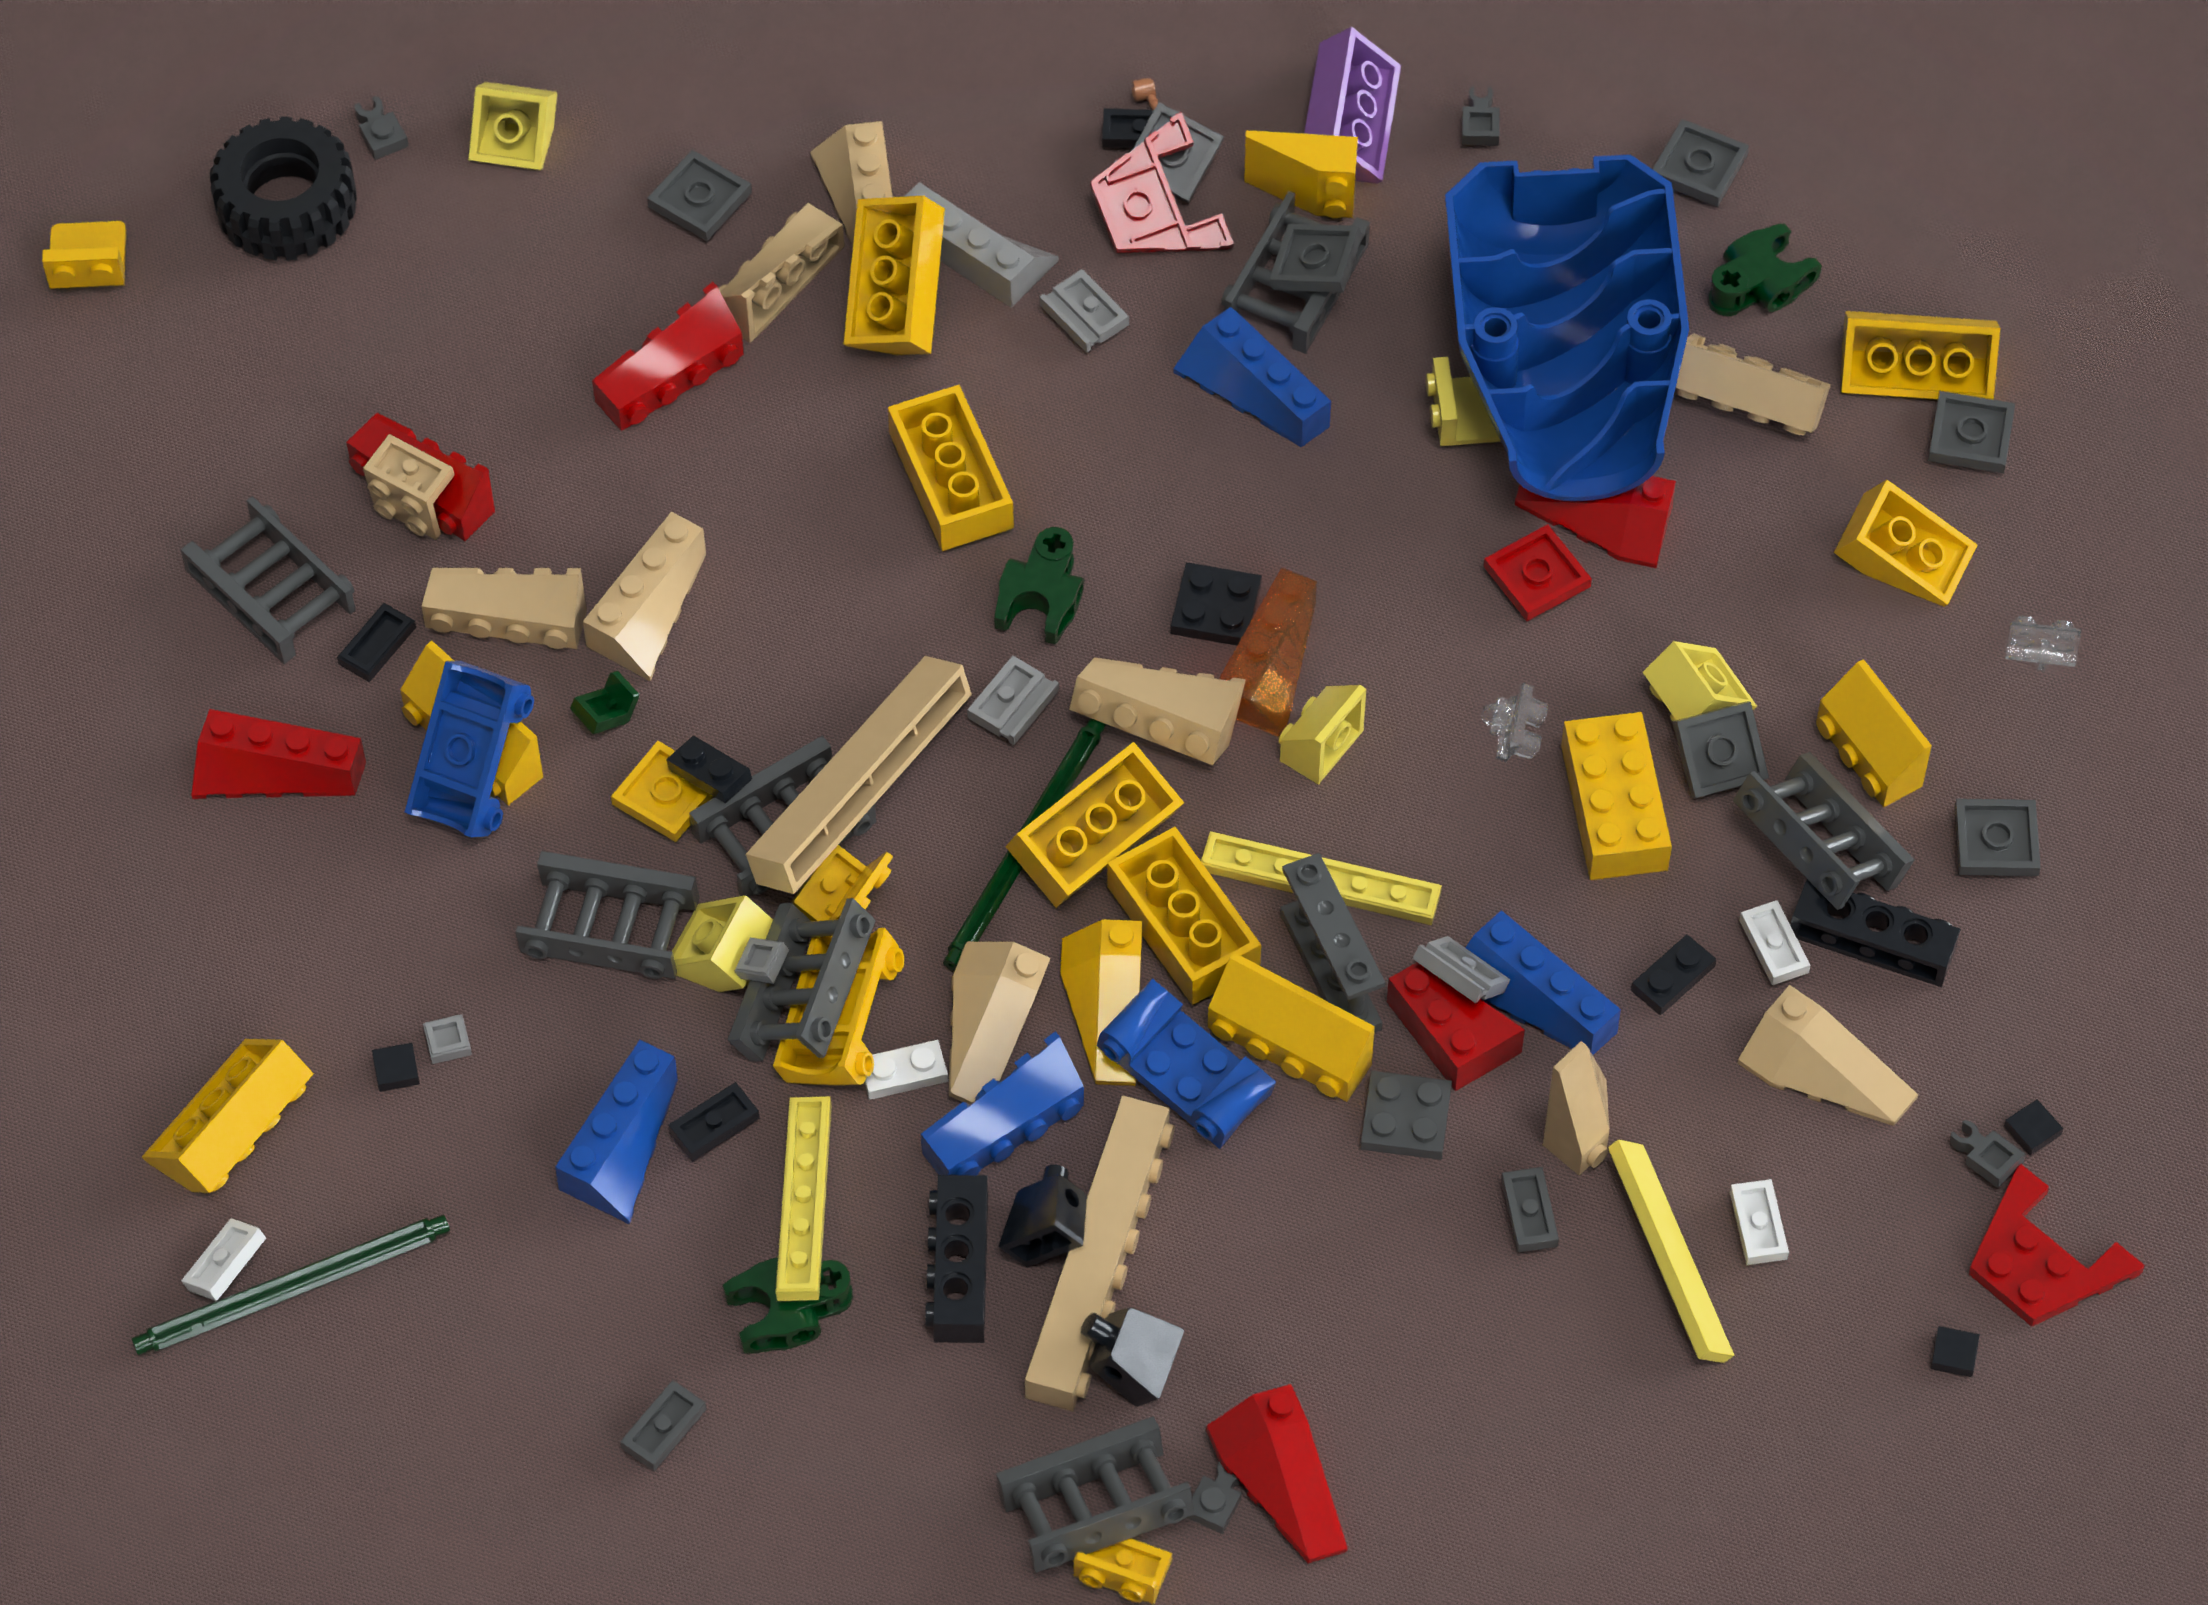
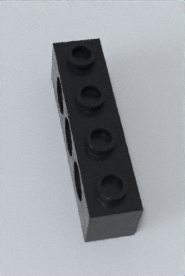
[1790,879,1961,988]
[926,1175,988,1343]

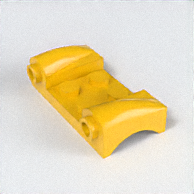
[773,928,904,1085]

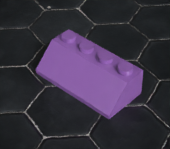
[1304,27,1401,184]

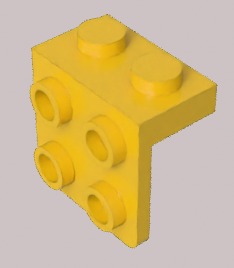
[42,221,127,289]
[791,845,893,921]

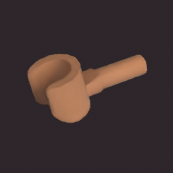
[1132,78,1158,110]

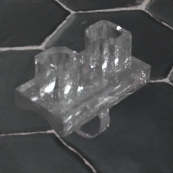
[2005,616,2081,672]
[1481,683,1549,762]

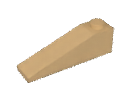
[949,941,1050,1105]
[1737,985,1918,1126]
[1543,1041,1610,1176]

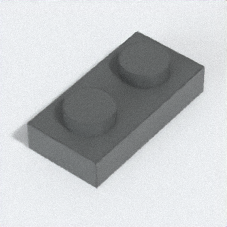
[1501,1167,1559,1253]
[620,1380,707,1471]

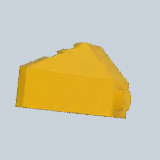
[1060,919,1142,1086]

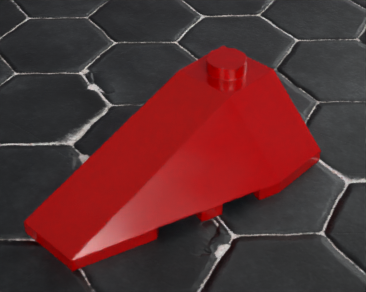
[1515,476,1676,568]

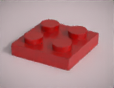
[1483,524,1592,621]

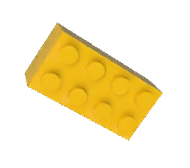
[888,385,1014,551]
[1561,712,1672,880]
[1005,742,1184,908]
[1107,826,1261,1005]

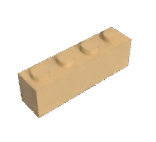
[810,121,892,248]
[719,203,845,343]
[1675,333,1831,435]
[583,511,706,681]
[421,568,587,649]
[1069,657,1246,765]

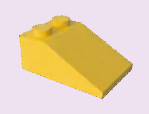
[1244,130,1358,218]
[1834,480,1977,607]

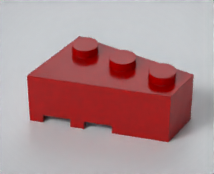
[1387,962,1525,1092]

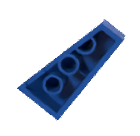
[1173,307,1331,447]
[1466,910,1621,1055]
[921,1031,1084,1175]
[555,1040,678,1225]

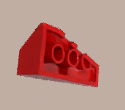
[1205,1384,1348,1563]

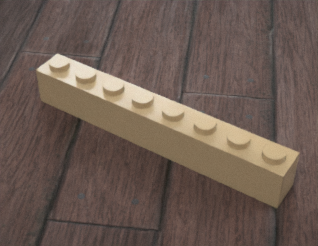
[746,656,972,894]
[1025,1095,1175,1411]

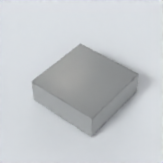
[735,937,789,984]
[423,1014,472,1064]

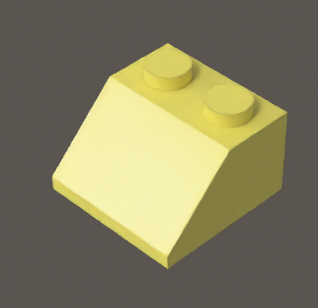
[469,82,557,170]
[1643,641,1757,721]
[1278,685,1366,785]
[672,895,773,992]

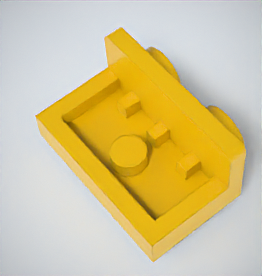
[1074,1538,1172,1604]

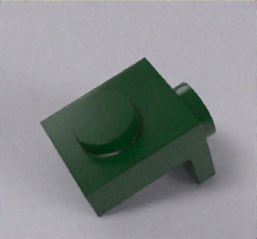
[570,671,639,734]

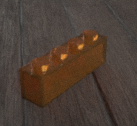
[1219,567,1317,737]

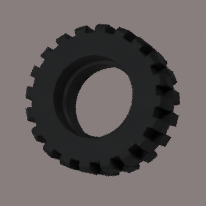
[209,117,357,261]

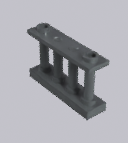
[1221,191,1370,354]
[180,496,356,664]
[689,735,876,897]
[1733,752,1915,910]
[515,851,700,979]
[1280,853,1386,1033]
[727,898,876,1062]
[996,1416,1195,1573]

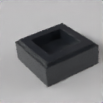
[372,1043,420,1092]
[2004,1099,2063,1156]
[1931,1326,1980,1377]

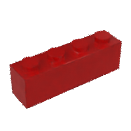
[592,282,744,431]
[346,413,495,542]
[191,709,366,799]

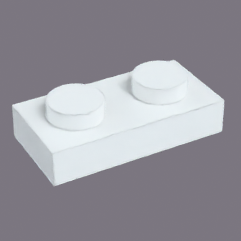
[1739,900,1810,985]
[864,1040,948,1100]
[1730,1179,1789,1265]
[181,1218,266,1301]

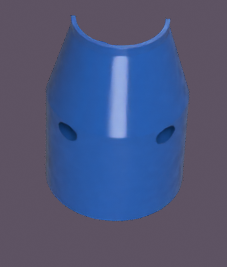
[1445,155,1689,501]

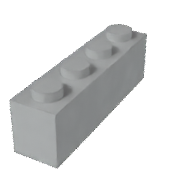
[904,182,1059,308]

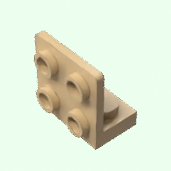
[363,434,454,540]

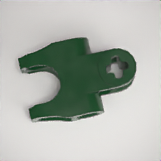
[1708,224,1822,316]
[994,527,1085,645]
[722,1257,853,1354]

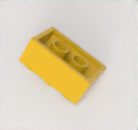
[1816,659,1932,808]

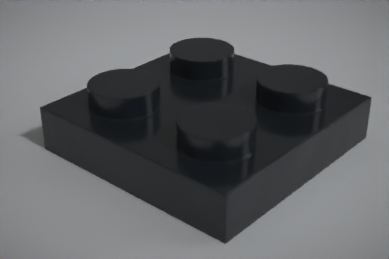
[1171,562,1262,647]

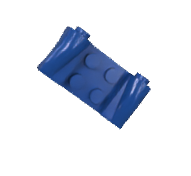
[404,661,534,838]
[1096,978,1276,1149]

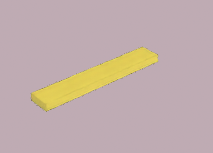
[1201,831,1442,925]
[776,1096,832,1301]
[1608,1139,1734,1363]

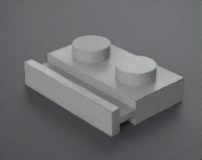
[1040,269,1129,353]
[967,656,1059,745]
[1412,936,1511,1003]

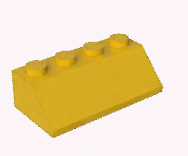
[843,196,945,355]
[1841,311,2000,400]
[400,641,543,805]
[1208,952,1375,1102]
[142,1039,314,1193]

